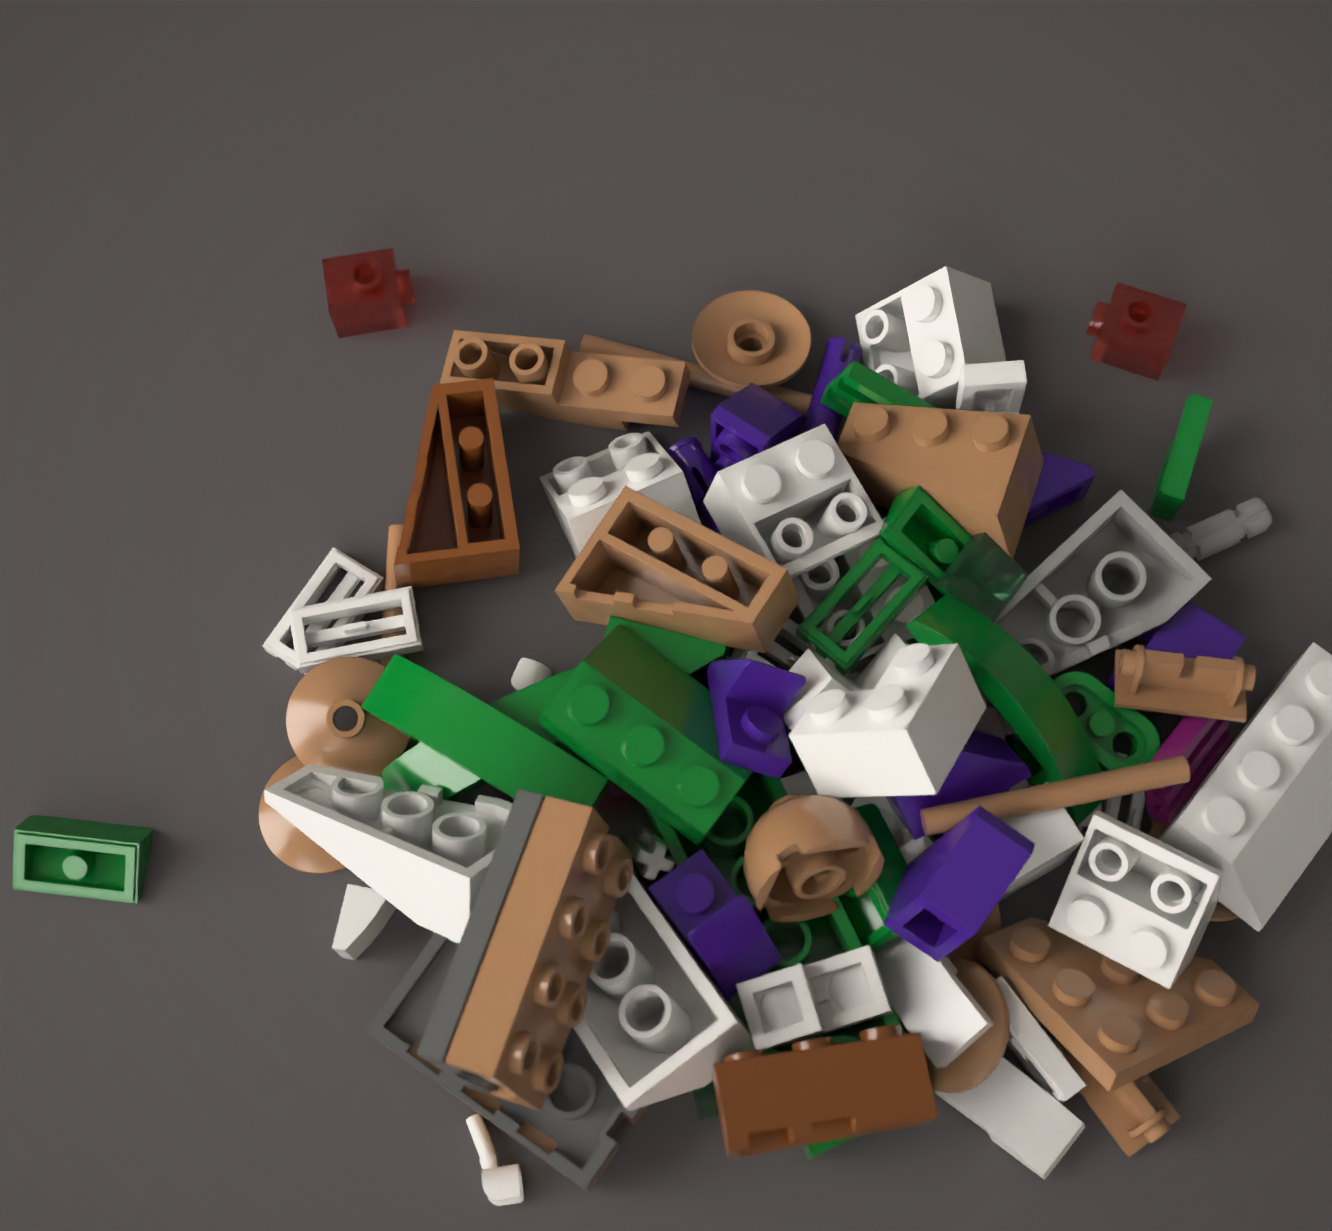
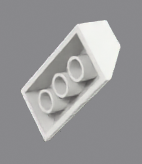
[1158,642,1332,932]
[573,867,755,1111]

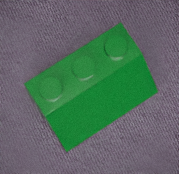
[540,623,753,845]

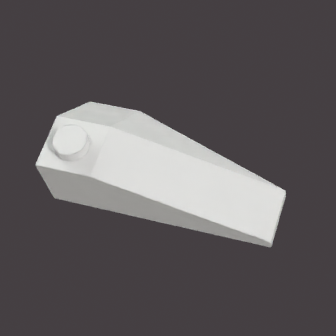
[264,764,513,943]

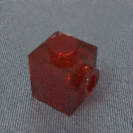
[322,248,415,338]
[1086,282,1187,381]

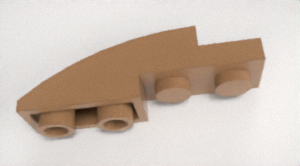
[440,330,691,431]

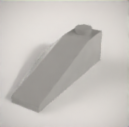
[976,489,1212,705]

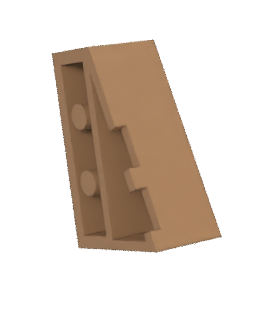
[837,402,1044,562]
[554,486,800,653]

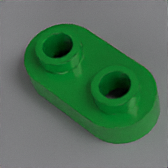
[1053,671,1160,772]

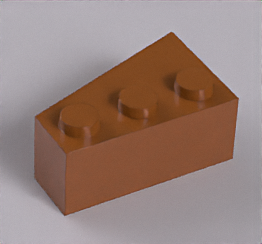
[394,378,520,589]
[712,1024,938,1160]

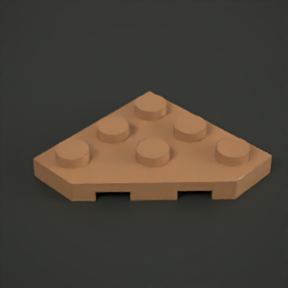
[977,917,1260,1092]

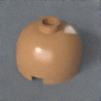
[743,794,884,922]

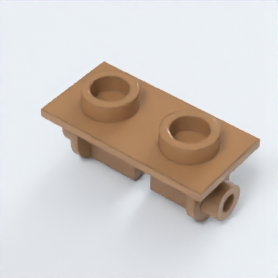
[1114,644,1256,723]
[1052,1038,1181,1157]

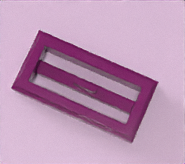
[1144,715,1233,826]

